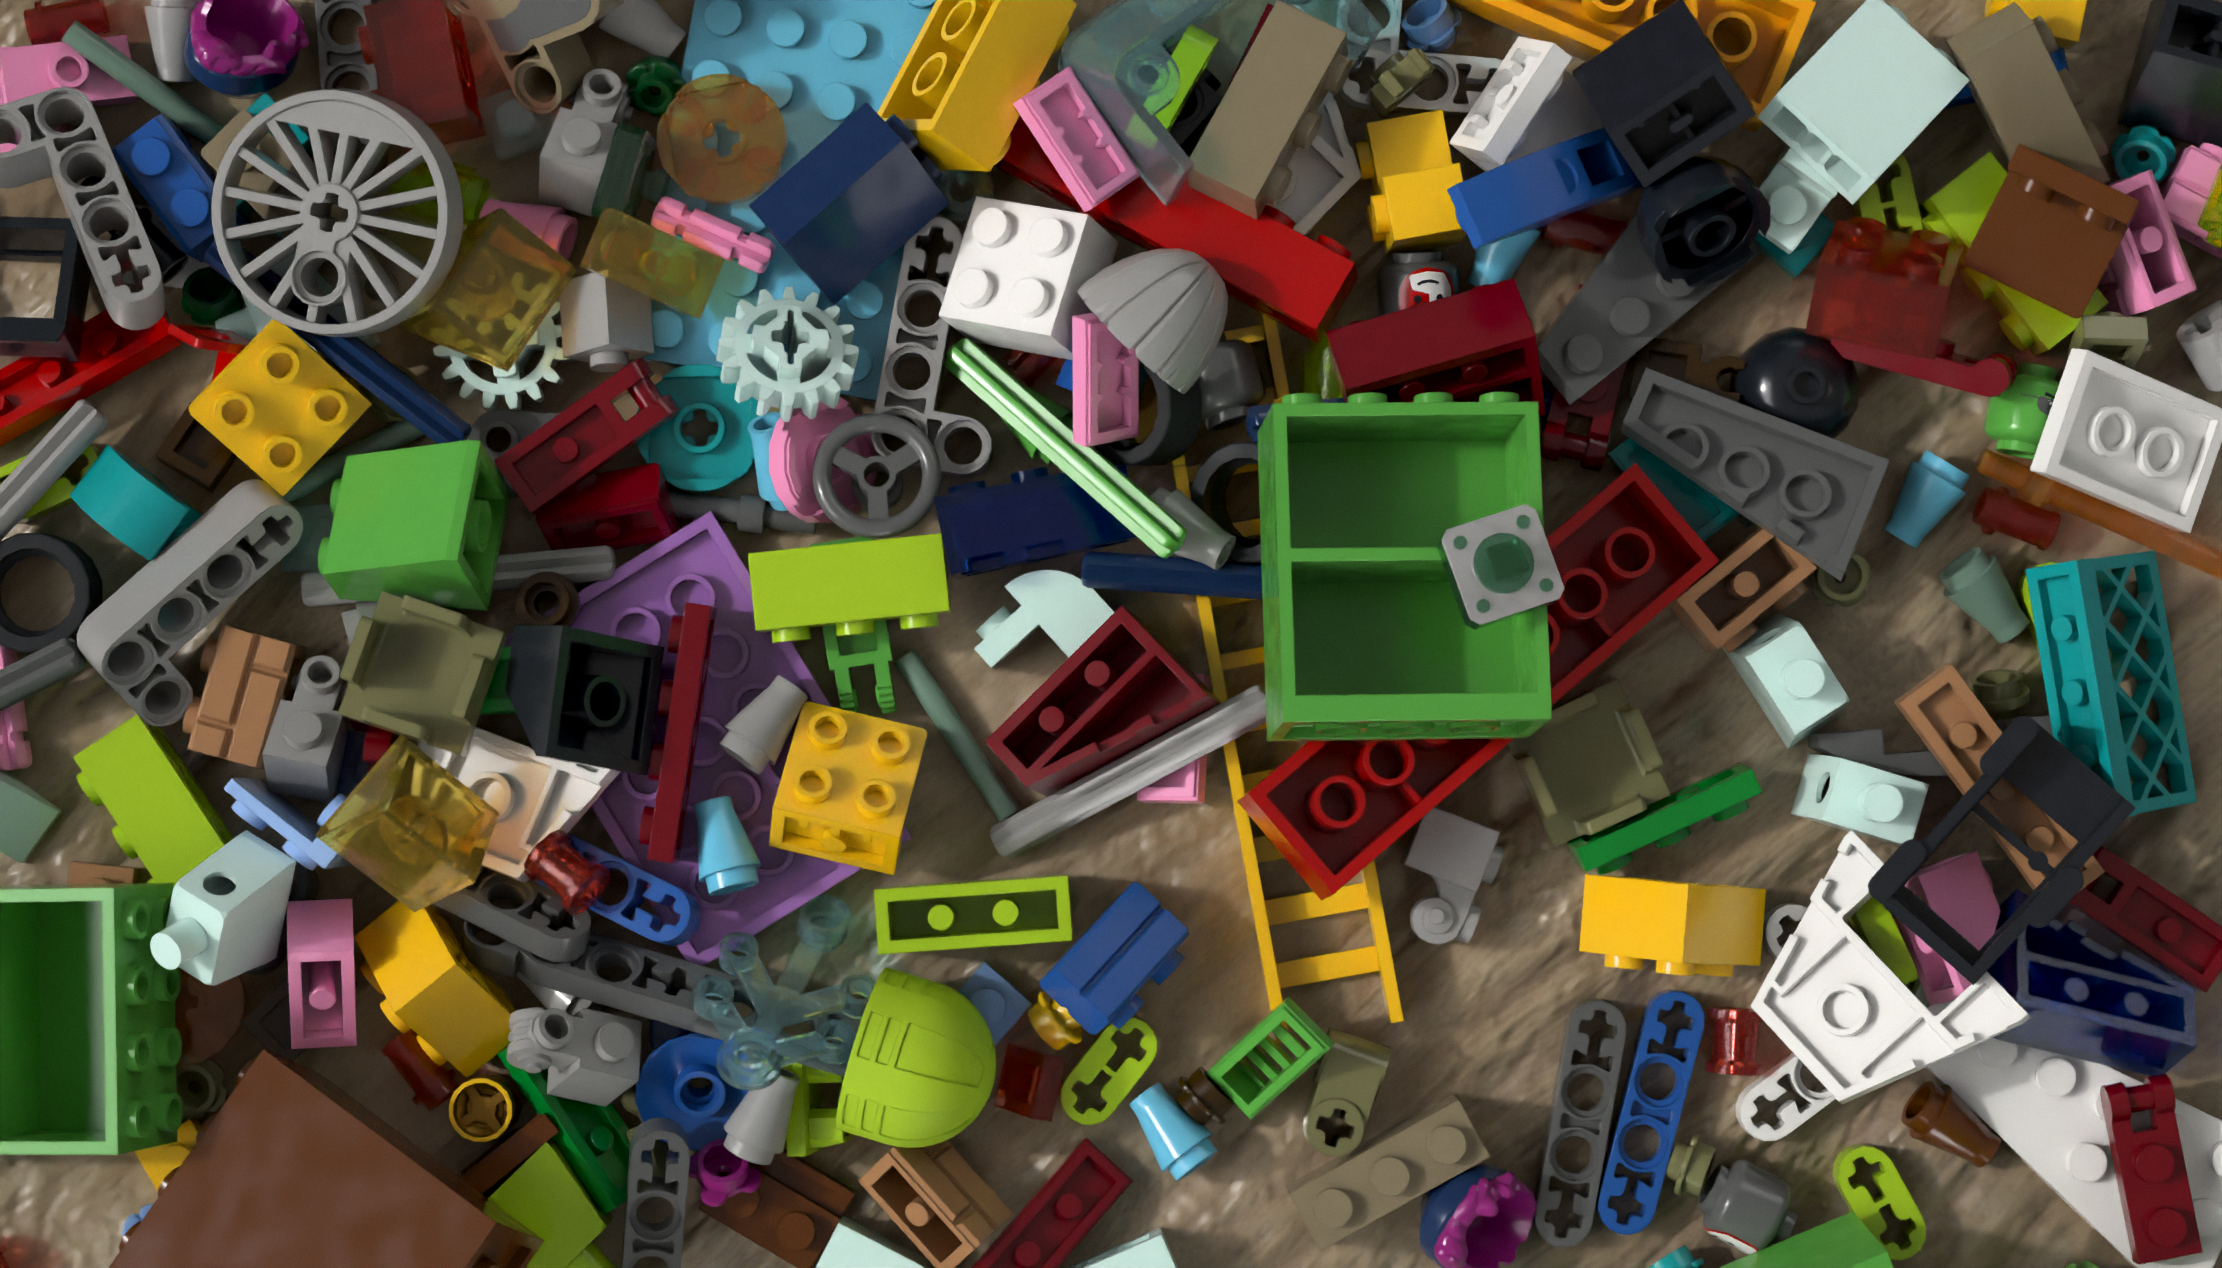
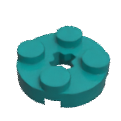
[637,364,759,493]

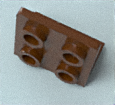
[1964,144,2141,319]

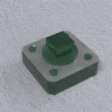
[591,122,672,233]
[1437,504,1564,630]

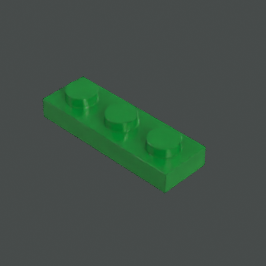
[1567,762,1762,875]
[497,1048,641,1215]

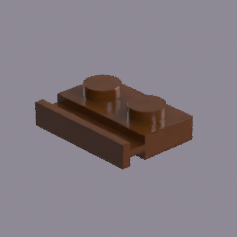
[698,1148,857,1268]

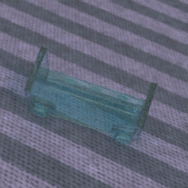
[1058,0,1382,207]

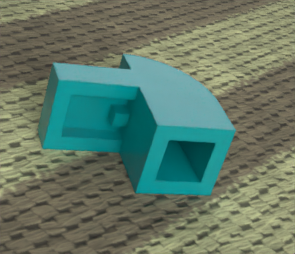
[69,445,204,561]

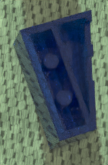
[934,463,1140,580]
[1987,889,2197,1076]

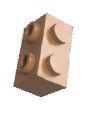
[1668,526,1817,653]

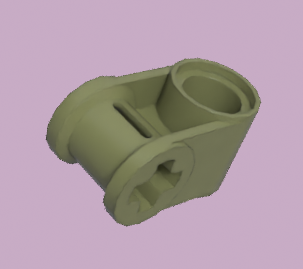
[1302,1028,1391,1157]

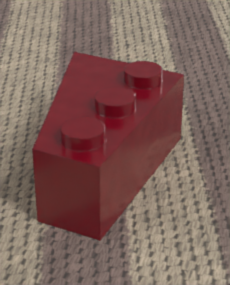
[1326,278,1546,416]
[985,605,1222,797]

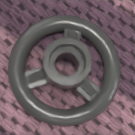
[812,413,941,538]

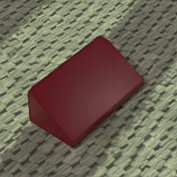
[536,463,679,550]

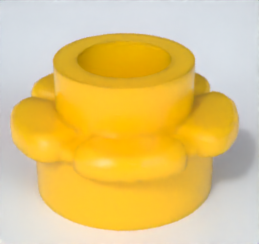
[1028,991,1083,1050]

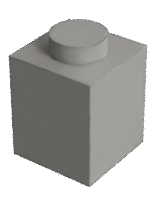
[559,269,654,373]

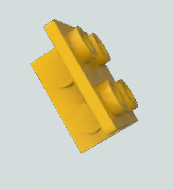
[188,319,372,496]
[769,701,927,875]

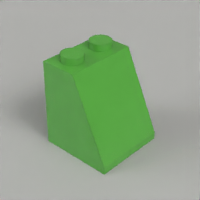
[318,440,510,611]

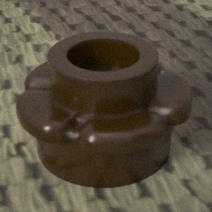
[1177,1067,1235,1125]

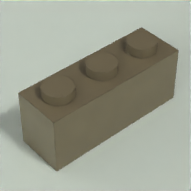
[1185,0,1353,220]
[1946,2,2110,184]
[1286,1094,1490,1251]

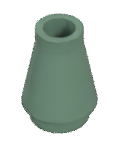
[1939,547,2030,644]

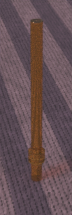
[1974,448,2222,580]

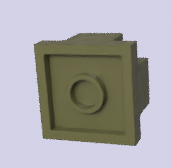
[338,591,508,757]
[1506,679,1671,848]

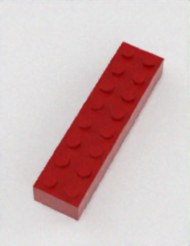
[1237,463,1719,900]

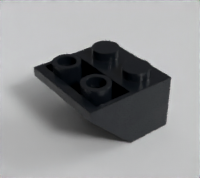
[1572,0,1755,188]
[2117,0,2222,148]

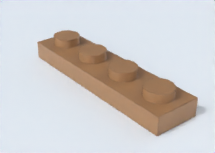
[1894,663,2105,893]

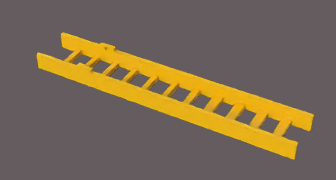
[1171,312,1404,1044]

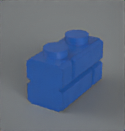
[112,114,252,262]
[1039,882,1190,1035]

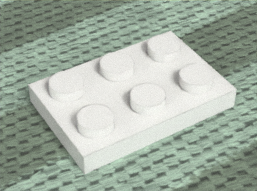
[2030,348,2222,533]

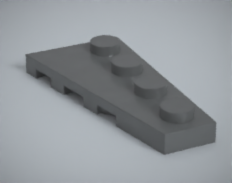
[1537,210,1762,405]
[1621,368,1890,581]

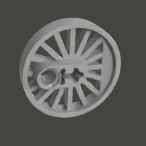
[211,89,463,337]

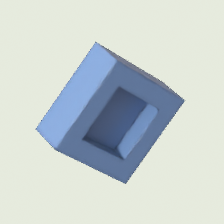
[958,961,1033,1046]

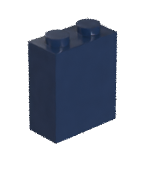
[749,102,950,305]

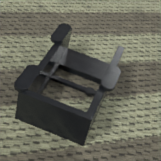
[0,213,91,362]
[1868,716,2135,985]

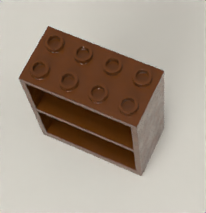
[109,1049,544,1268]

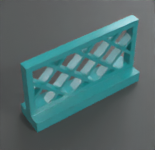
[2025,550,2197,817]

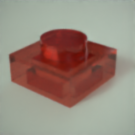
[994,1043,1065,1122]

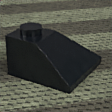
[505,625,664,775]

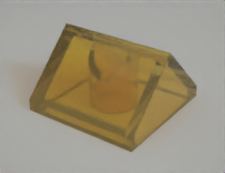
[400,208,576,372]
[315,734,499,912]

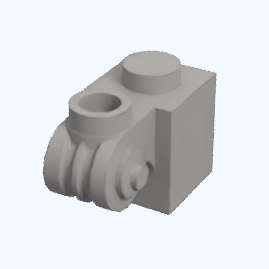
[538,69,635,219]
[262,655,349,803]
[1400,807,1504,944]
[506,1007,642,1107]

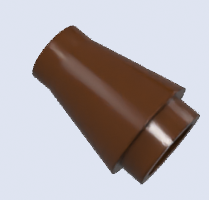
[1901,1081,2001,1168]

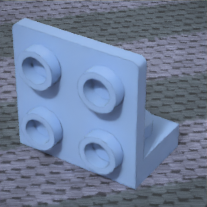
[224,778,397,871]

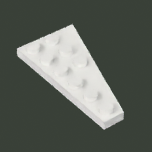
[1911,979,2222,1268]

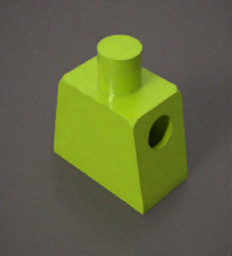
[488,1138,618,1268]

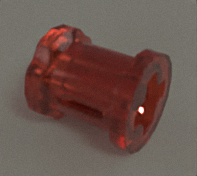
[524,830,611,915]
[1704,1006,1764,1076]

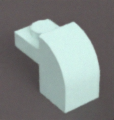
[1758,145,1838,255]
[974,570,1114,669]

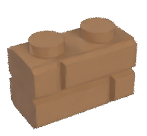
[183,625,307,769]
[858,1140,1013,1268]

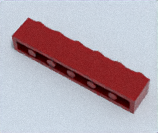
[994,115,1358,345]

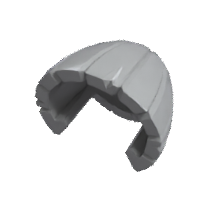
[1077,248,1228,394]

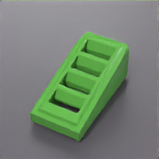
[1206,997,1334,1120]

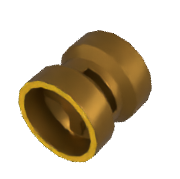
[449,1073,522,1142]

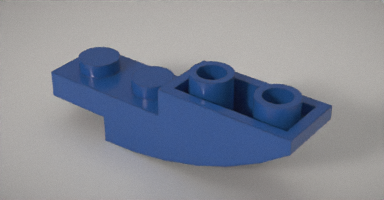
[1447,128,1643,249]

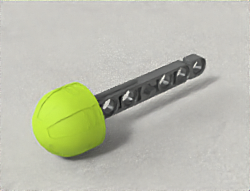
[462,905,996,1148]

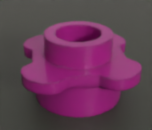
[689,1139,761,1207]

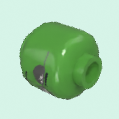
[1984,363,2060,460]

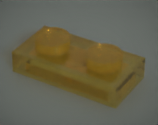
[580,207,724,319]

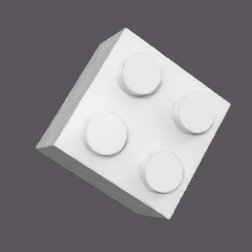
[938,196,1119,360]

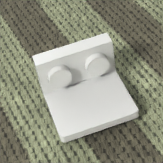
[1449,36,1603,172]

